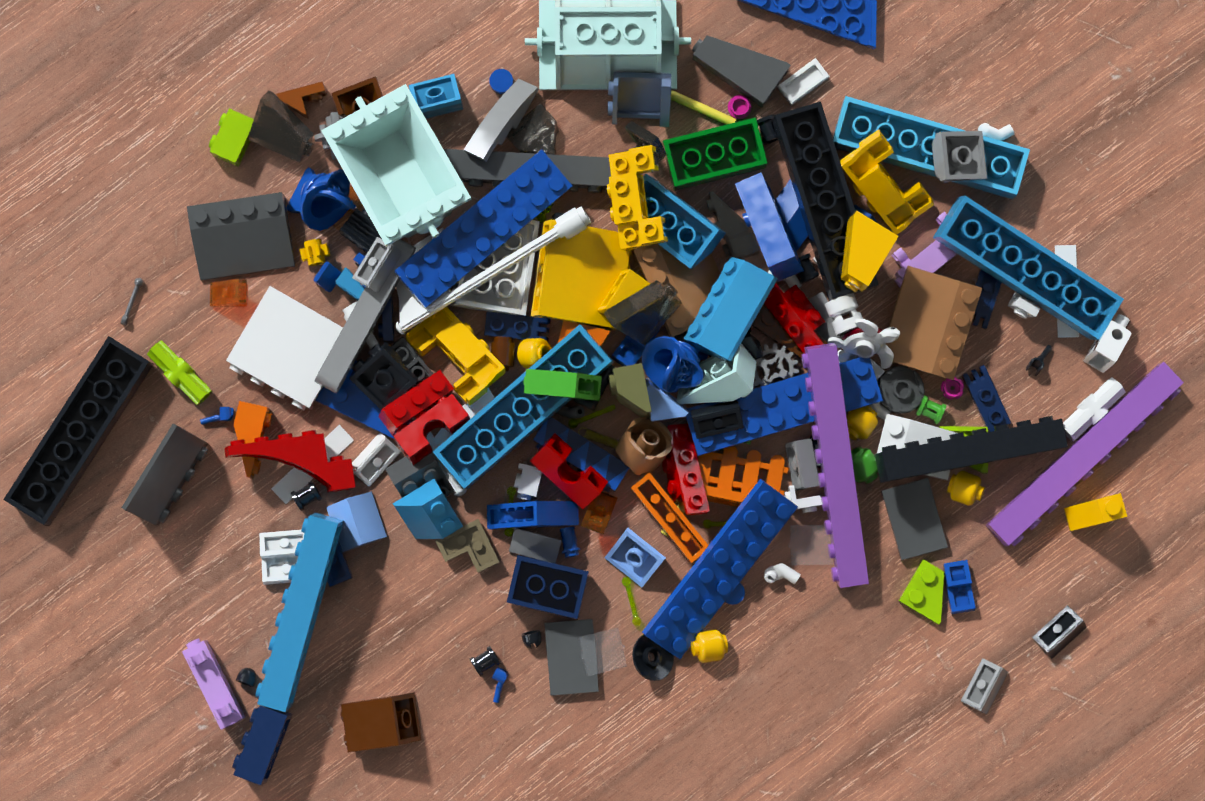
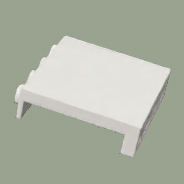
[226,286,343,411]

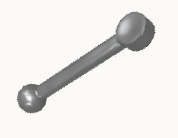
[120,278,144,325]

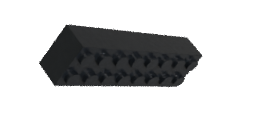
[772,101,879,301]
[3,336,154,526]

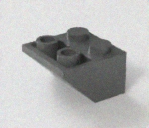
[385,452,455,498]

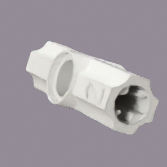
[1063,377,1126,441]

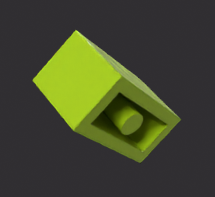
[209,108,258,167]

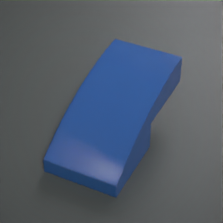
[610,316,660,367]
[943,560,976,614]

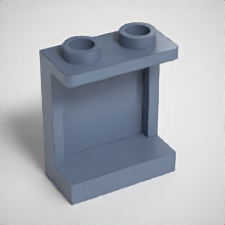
[608,72,671,127]

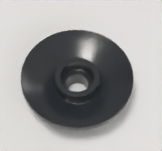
[632,634,674,681]

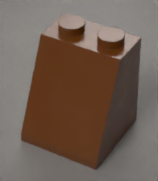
[341,692,422,753]

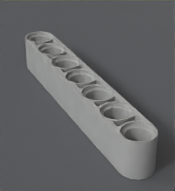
[315,239,416,393]

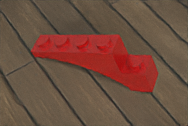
[224,430,356,493]

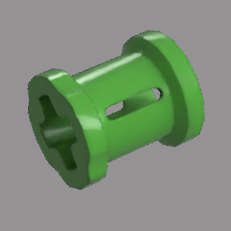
[916,395,947,425]

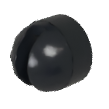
[521,630,542,649]
[236,668,257,687]

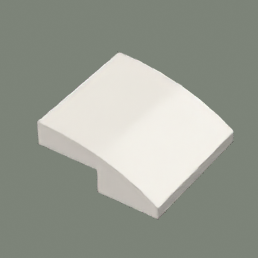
[259,530,305,585]

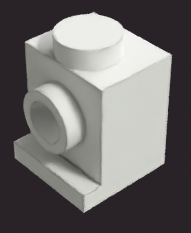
[514,463,542,501]

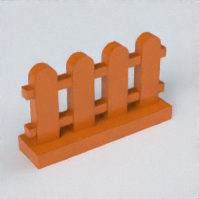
[695,446,788,507]

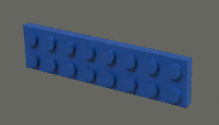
[394,149,572,309]
[686,357,883,456]
[642,479,798,659]

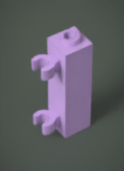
[891,211,957,288]
[182,638,246,730]

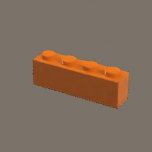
[630,472,709,563]

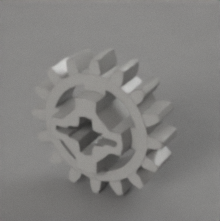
[753,343,799,388]

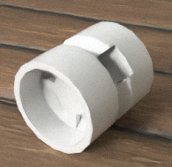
[825,293,863,336]

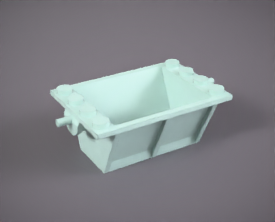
[525,0,691,90]
[321,84,471,246]

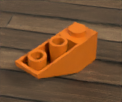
[234,401,273,479]

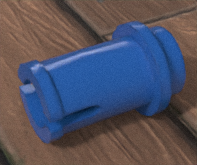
[559,527,581,558]

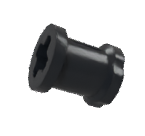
[757,114,778,145]
[798,253,820,284]
[291,481,322,511]
[469,646,501,677]

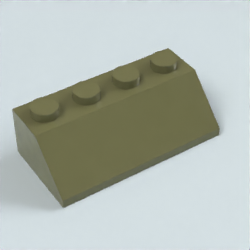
[609,363,652,419]

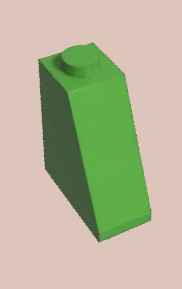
[523,369,602,401]

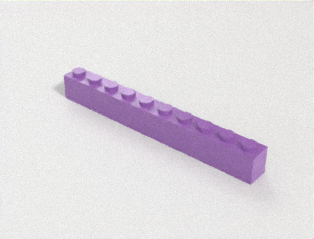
[802,343,869,588]
[986,362,1184,546]

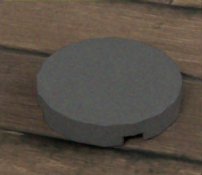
[878,366,925,414]

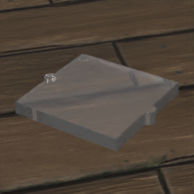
[788,525,833,565]
[578,628,627,676]

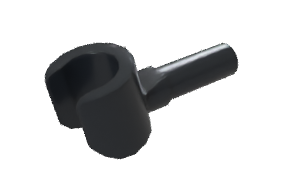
[1026,345,1052,376]

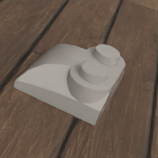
[932,131,987,183]

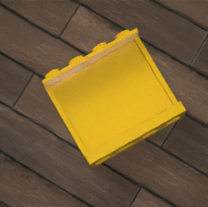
[531,219,633,330]

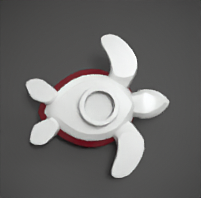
[828,319,900,369]

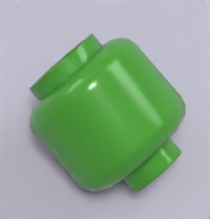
[851,447,878,484]

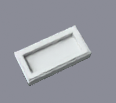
[777,58,830,106]

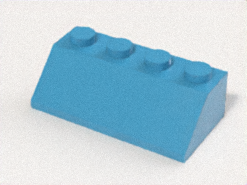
[643,174,726,269]
[684,257,778,362]

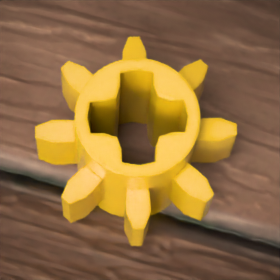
[299,239,330,266]

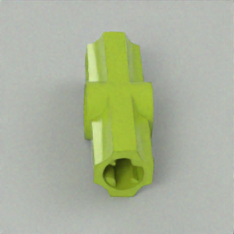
[147,340,212,405]

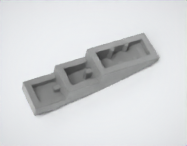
[464,79,539,162]

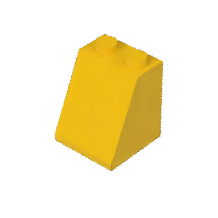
[841,211,899,292]

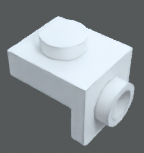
[1008,291,1040,319]
[784,485,822,513]

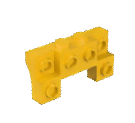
[840,130,934,235]
[607,145,668,251]
[406,306,506,407]

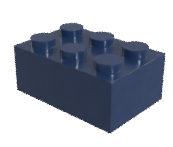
[507,555,589,619]
[232,705,293,785]

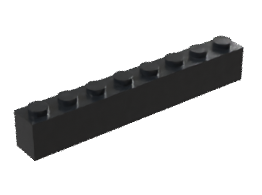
[875,416,1068,483]

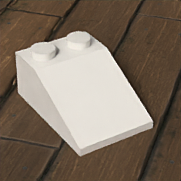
[875,414,956,480]

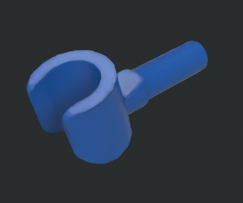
[200,407,234,425]
[492,667,508,703]

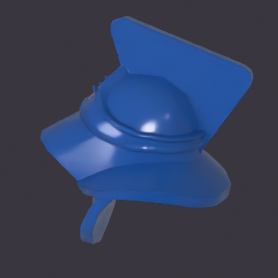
[287,167,356,231]
[642,336,708,393]

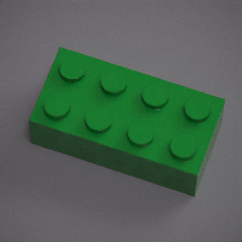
[662,117,768,191]

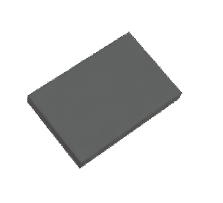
[881,478,948,560]
[545,619,599,696]

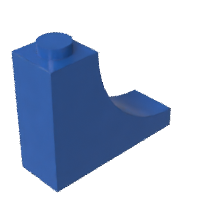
[487,501,579,529]

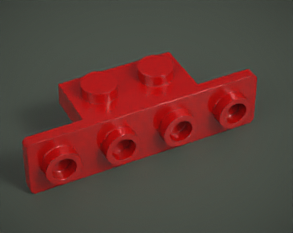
[764,283,825,354]
[662,424,710,515]

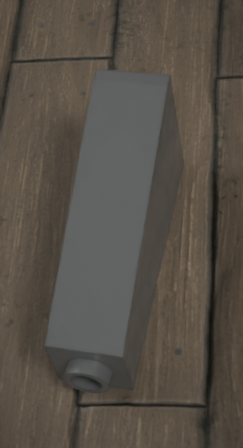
[692,35,791,108]

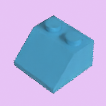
[393,479,463,539]

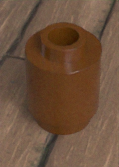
[491,336,515,372]

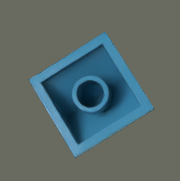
[408,74,463,119]

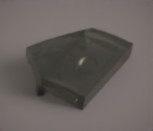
[506,103,559,155]
[625,121,666,166]

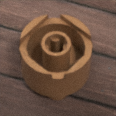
[616,417,672,475]

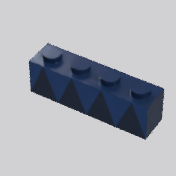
[533,417,630,493]

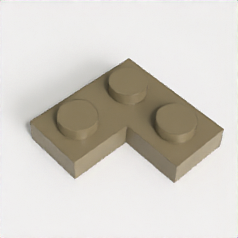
[435,519,499,573]

